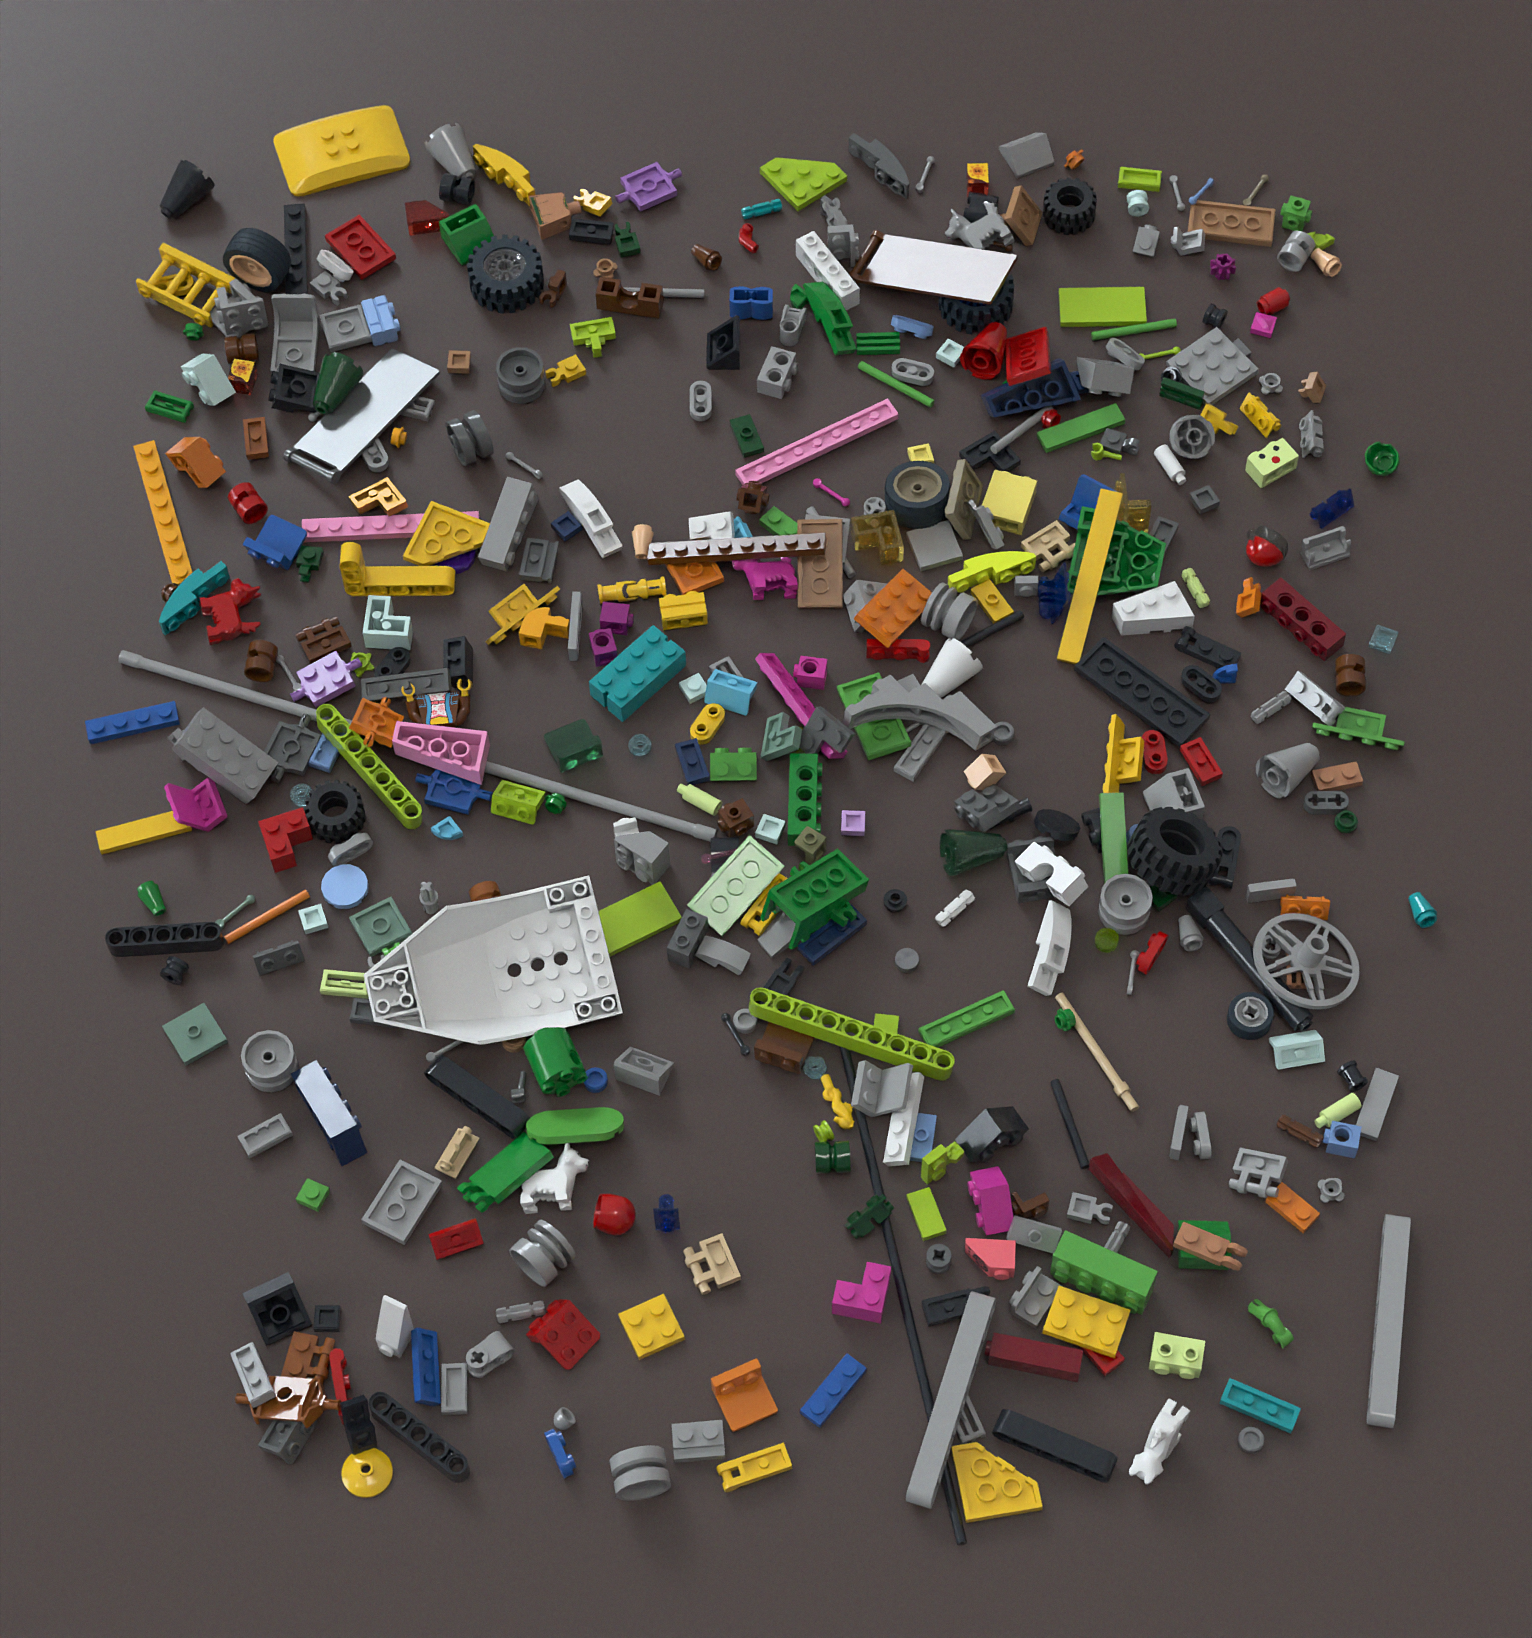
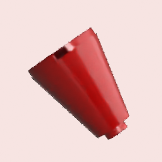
[960,322,1007,380]

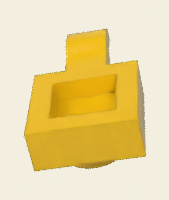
[1200,404,1239,435]

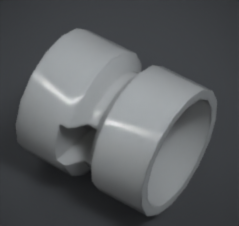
[1277,231,1315,272]

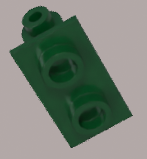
[845,1194,894,1240]

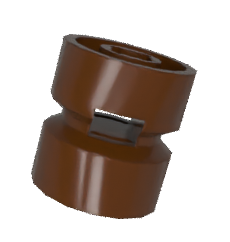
[224,333,259,365]
[244,640,278,682]
[1335,654,1366,696]

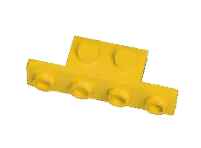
[486,584,560,645]
[1103,714,1144,793]

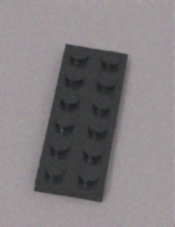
[1074,637,1210,748]

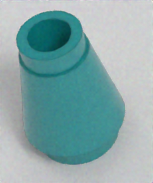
[1408,892,1437,928]

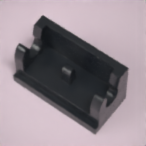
[443,636,473,688]

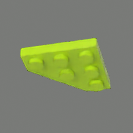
[760,157,847,211]

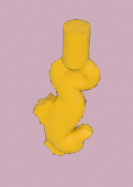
[820,1074,855,1130]

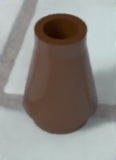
[691,244,722,271]

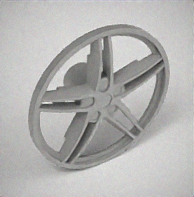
[1253,913,1359,1009]

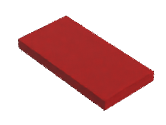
[1006,327,1051,386]

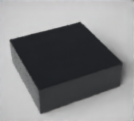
[314,1305,341,1332]

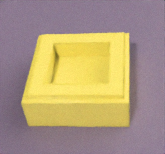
[907,443,934,463]

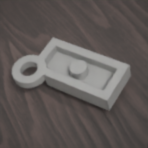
[967,499,1004,549]

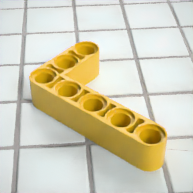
[340,542,456,596]

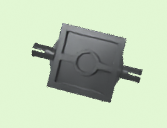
[264,714,321,783]

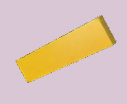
[95,811,192,855]

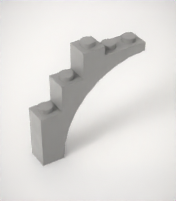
[842,675,997,751]

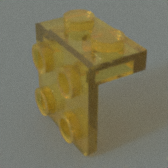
[1115,473,1152,532]

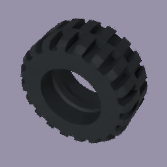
[1127,807,1222,895]

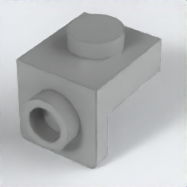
[1133,225,1161,257]
[1171,227,1205,256]

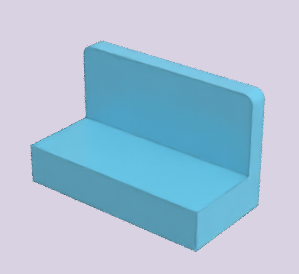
[704,669,758,715]

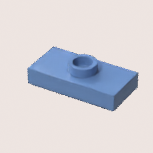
[308,733,345,773]
[910,1113,937,1162]

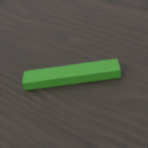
[1037,403,1125,453]
[1099,793,1128,884]
[918,990,1015,1048]

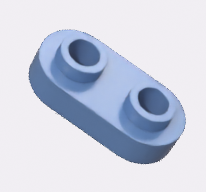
[891,315,934,339]

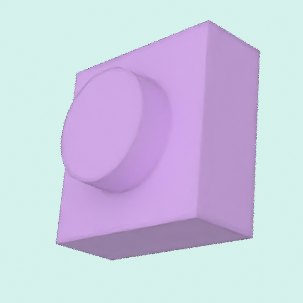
[841,810,865,836]

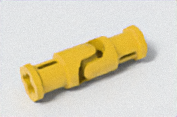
[597,576,667,605]

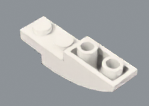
[559,480,623,558]
[1027,900,1072,996]

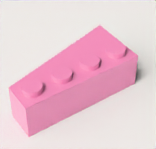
[392,721,490,785]

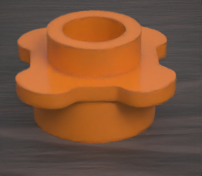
[1064,149,1085,170]

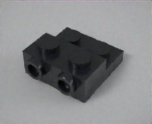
[268,363,319,413]

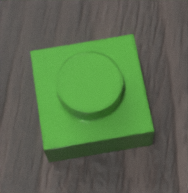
[296,1178,330,1212]

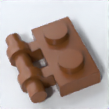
[281,1331,335,1384]

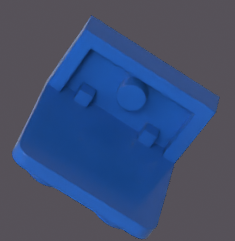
[1059,474,1117,529]
[243,515,307,571]

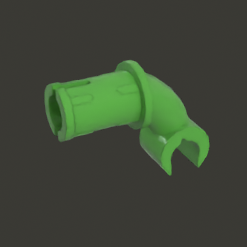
[1248,1299,1294,1349]

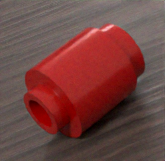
[1257,287,1290,316]

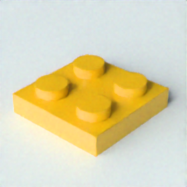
[618,1294,685,1360]

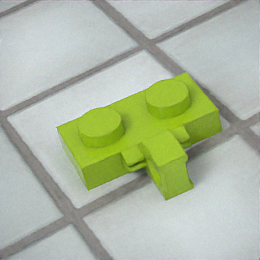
[570,317,616,358]
[921,1141,964,1184]

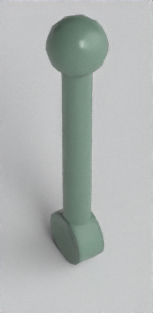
[215,895,255,929]

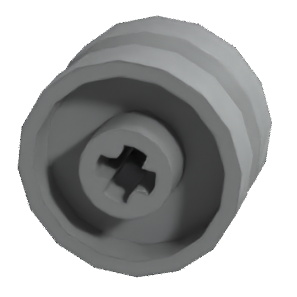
[1098,874,1153,935]
[241,1030,299,1092]
[609,1445,671,1501]

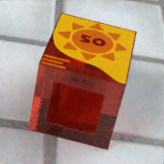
[966,163,989,197]
[228,359,258,395]

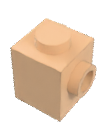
[964,754,1006,790]

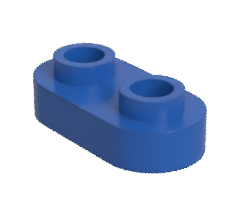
[544,1429,576,1478]

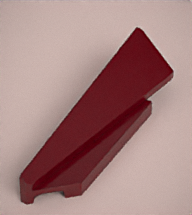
[1089,1153,1174,1258]

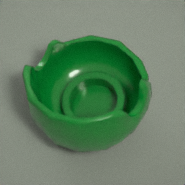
[1365,441,1400,476]

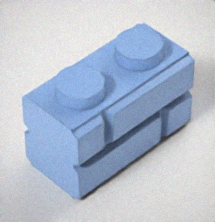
[361,295,401,346]

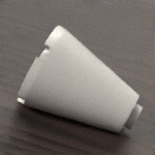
[921,638,983,698]

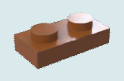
[243,417,269,460]

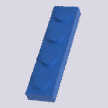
[85,701,180,744]

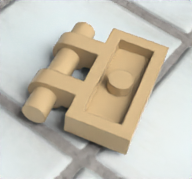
[1021,520,1075,572]
[683,1233,741,1295]

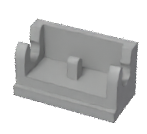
[1300,526,1351,571]

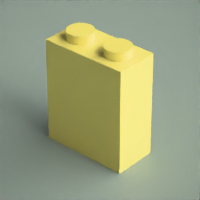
[982,470,1037,535]

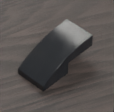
[340,1394,377,1455]

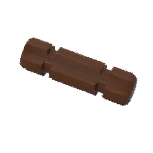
[1276,1115,1324,1148]

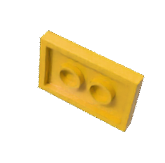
[1042,1286,1131,1358]

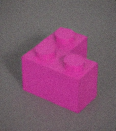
[967,1166,1013,1235]
[832,1262,891,1323]

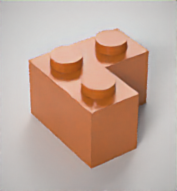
[165,437,226,488]

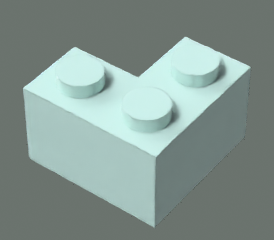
[181,354,236,406]
[363,595,413,650]

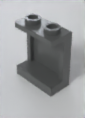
[1006,836,1056,903]

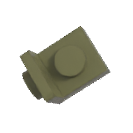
[795,826,826,865]

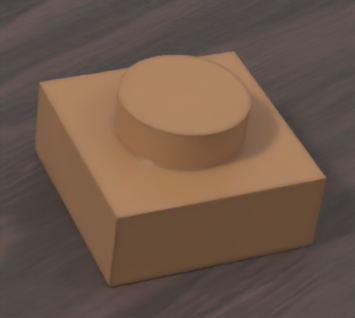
[447,350,471,374]

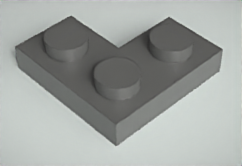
[799,706,855,754]

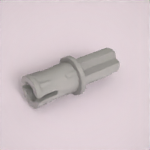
[419,881,439,914]

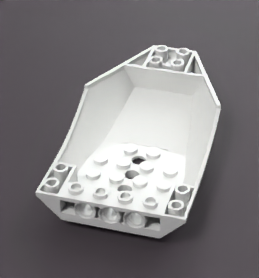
[364,875,623,1045]

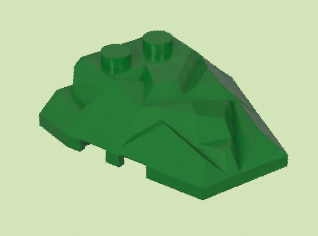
[1064,506,1166,595]

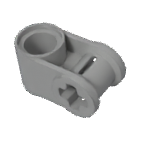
[780,304,807,346]
[466,1331,515,1378]

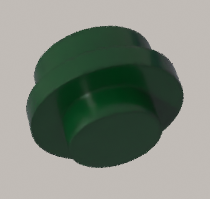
[1334,810,1358,833]

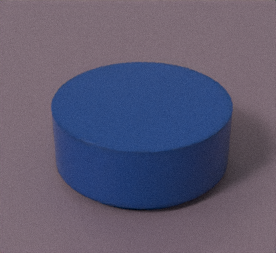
[584,1067,608,1093]

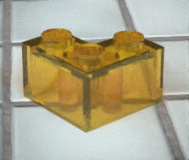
[850,510,904,565]

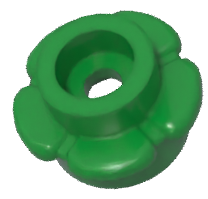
[183,323,204,341]
[545,793,567,814]
[1054,1008,1076,1031]

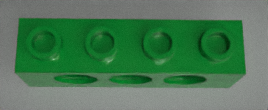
[788,753,822,846]

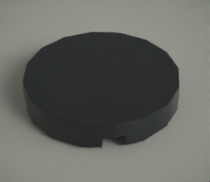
[1034,809,1081,841]

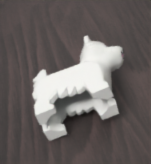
[521,1143,589,1214]
[1129,1399,1190,1484]

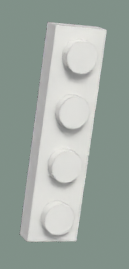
[883,1072,924,1167]

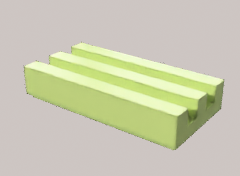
[320,969,368,999]

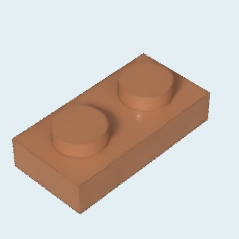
[1311,761,1363,791]

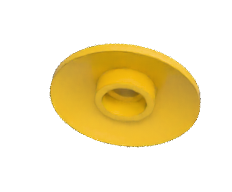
[342,1448,393,1498]

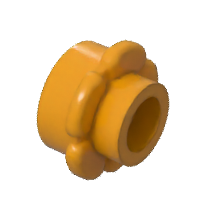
[391,427,407,448]

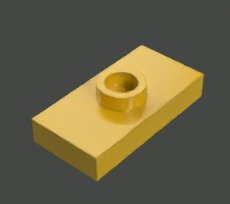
[970,579,1014,624]

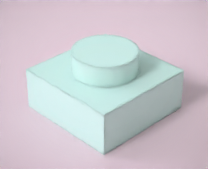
[936,339,964,367]
[679,673,707,704]
[755,814,785,844]
[298,904,328,934]

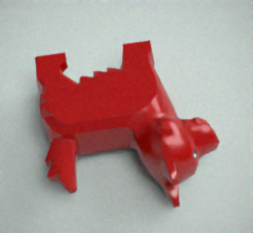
[200,578,261,645]

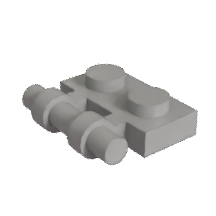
[1229,1148,1288,1198]

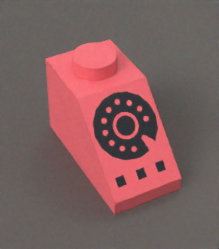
[965,1238,1016,1280]

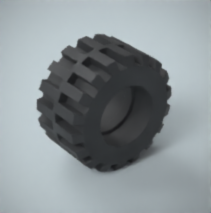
[1043,177,1097,235]
[304,780,366,844]

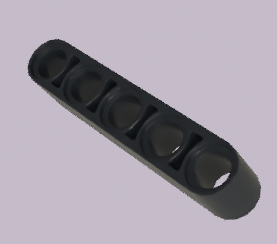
[105,922,225,957]
[424,1054,530,1139]
[368,1392,470,1483]
[992,1409,1118,1483]

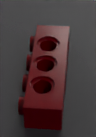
[1260,577,1346,661]

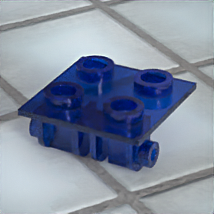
[1038,562,1071,624]

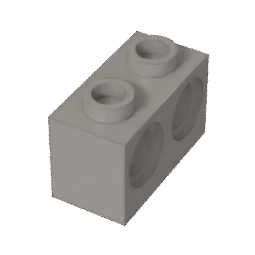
[757,346,799,399]

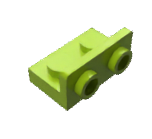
[491,780,545,825]

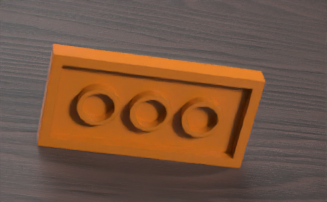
[854,569,932,648]

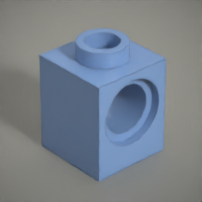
[1323,1121,1362,1158]

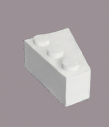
[1112,581,1195,636]

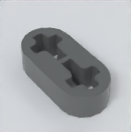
[1303,791,1349,815]

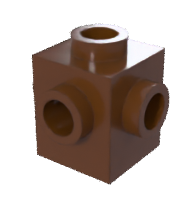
[736,481,770,514]
[717,798,755,838]

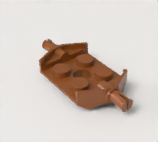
[235,1376,342,1428]

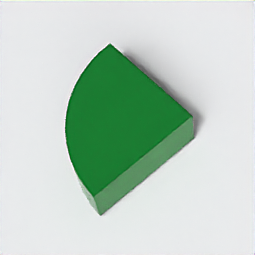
[790,284,809,309]

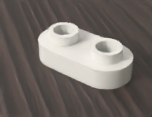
[317,250,354,282]

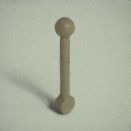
[1243,174,1269,206]

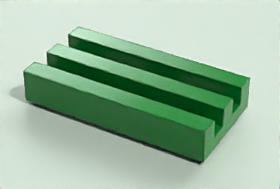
[856,332,900,355]
[145,390,194,423]

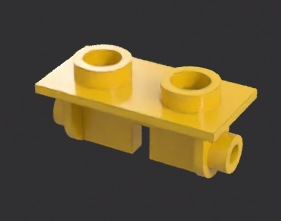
[1239,392,1282,438]

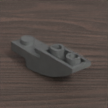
[849,133,909,199]

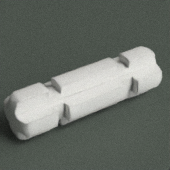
[935,890,975,927]

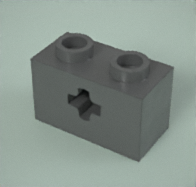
[667,909,709,969]

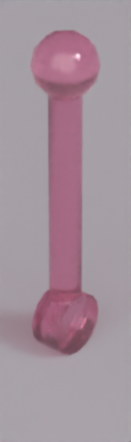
[701,848,737,864]

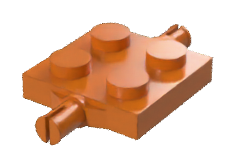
[349,697,404,748]

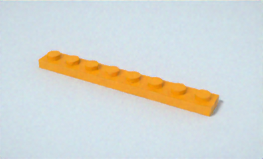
[133,440,193,586]

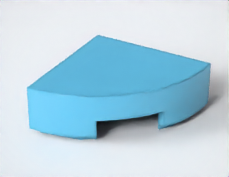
[431,816,463,840]

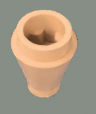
[1311,248,1342,277]
[632,524,654,559]

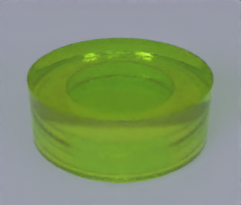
[1095,928,1119,953]

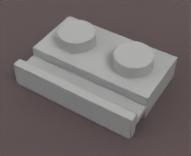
[672,1420,725,1463]

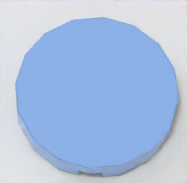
[321,864,369,909]

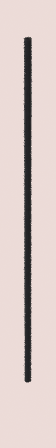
[839,1046,967,1545]

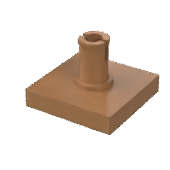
[1000,185,1043,246]

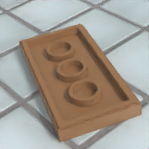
[1188,200,1276,247]
[798,519,843,609]

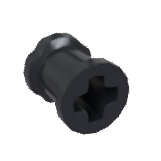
[1337,1060,1368,1093]

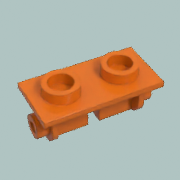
[1280,894,1330,920]

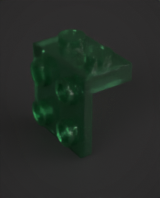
[544,719,603,773]

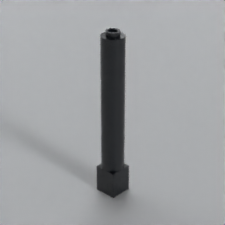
[1186,886,1313,1031]

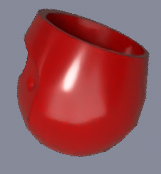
[593,1194,636,1235]

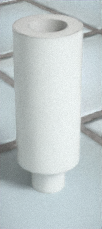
[1154,445,1186,485]

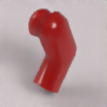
[738,223,759,254]

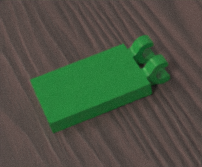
[457,1132,554,1213]

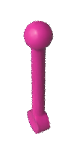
[813,478,850,506]

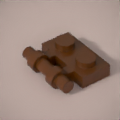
[295,617,352,664]

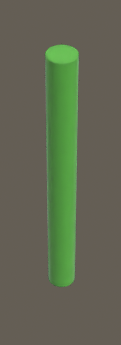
[1091,319,1177,341]
[858,361,935,408]

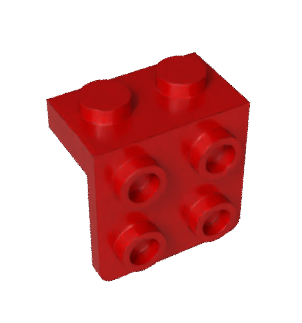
[526,1299,600,1370]

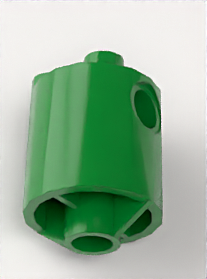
[523,1027,588,1097]

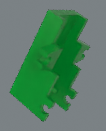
[760,849,869,950]

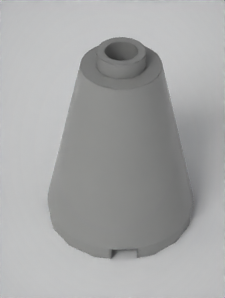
[425,123,476,179]
[1256,743,1320,798]

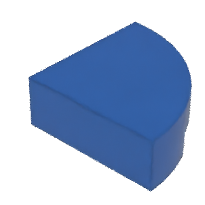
[1212,664,1238,683]

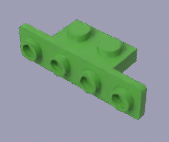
[1312,707,1405,750]

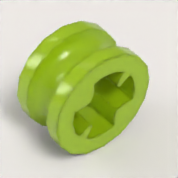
[813,1120,835,1142]

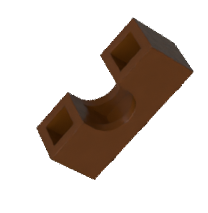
[595,277,664,318]

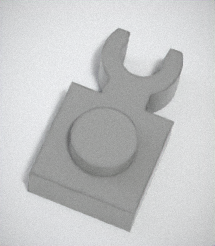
[310,271,348,305]
[1067,1192,1113,1224]

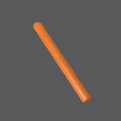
[224,889,310,944]

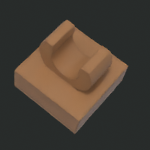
[1298,372,1326,403]

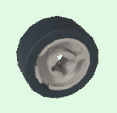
[1227,992,1274,1040]

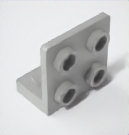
[851,1060,913,1117]

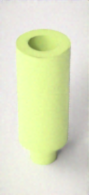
[677,784,722,816]
[1314,1093,1362,1128]

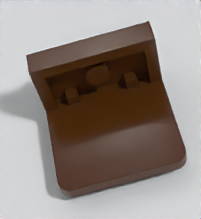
[754,1022,815,1074]

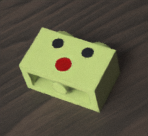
[1245,438,1299,488]

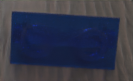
[1309,488,1355,529]
[653,1194,680,1232]

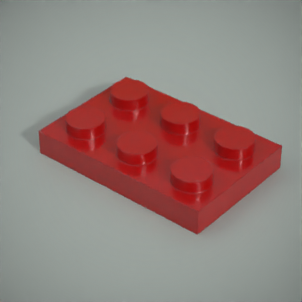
[325,215,396,280]

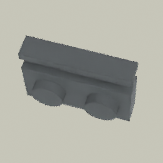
[519,538,559,583]

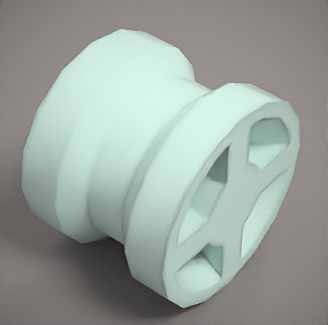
[1127,190,1149,216]

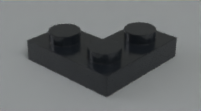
[959,430,1021,472]

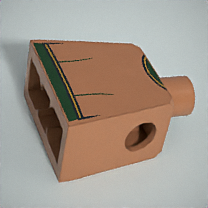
[529,192,581,240]

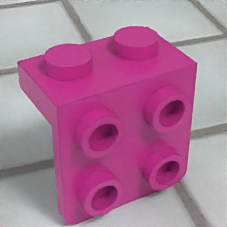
[164,777,228,832]

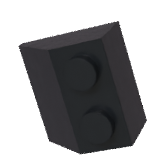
[242,1272,312,1346]

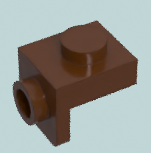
[1011,1191,1050,1219]

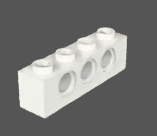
[796,231,860,311]

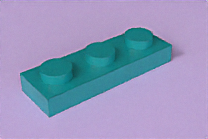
[1220,1378,1301,1434]

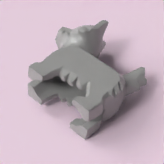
[945,201,1015,250]

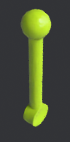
[1139,347,1181,360]

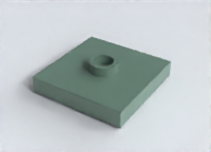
[349,897,412,957]
[162,1003,228,1066]

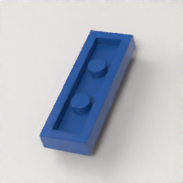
[411,1327,441,1407]
[800,1354,867,1428]

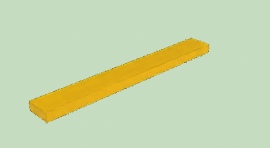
[1057,489,1123,665]

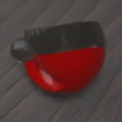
[1246,525,1289,567]

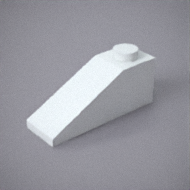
[376,1295,414,1358]

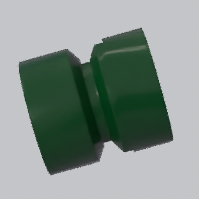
[815,1141,851,1174]

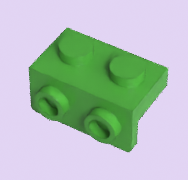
[710,748,757,781]

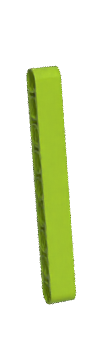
[748,987,955,1081]

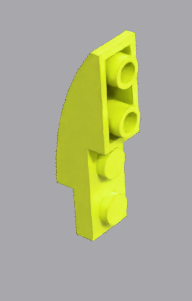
[948,551,1036,593]

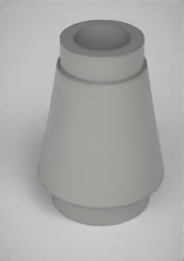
[1178,915,1203,951]

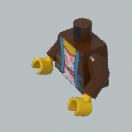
[401,679,472,728]

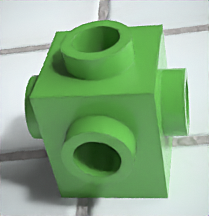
[1280,196,1313,231]

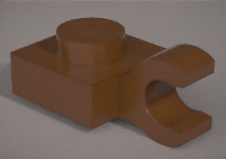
[539,269,567,308]

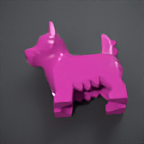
[731,557,798,600]

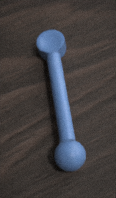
[1189,178,1214,205]

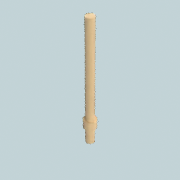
[1055,993,1139,1112]

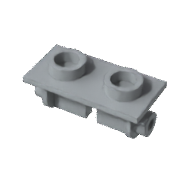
[1299,410,1324,458]

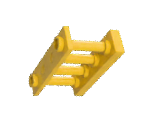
[136,242,235,328]

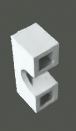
[1015,842,1088,906]

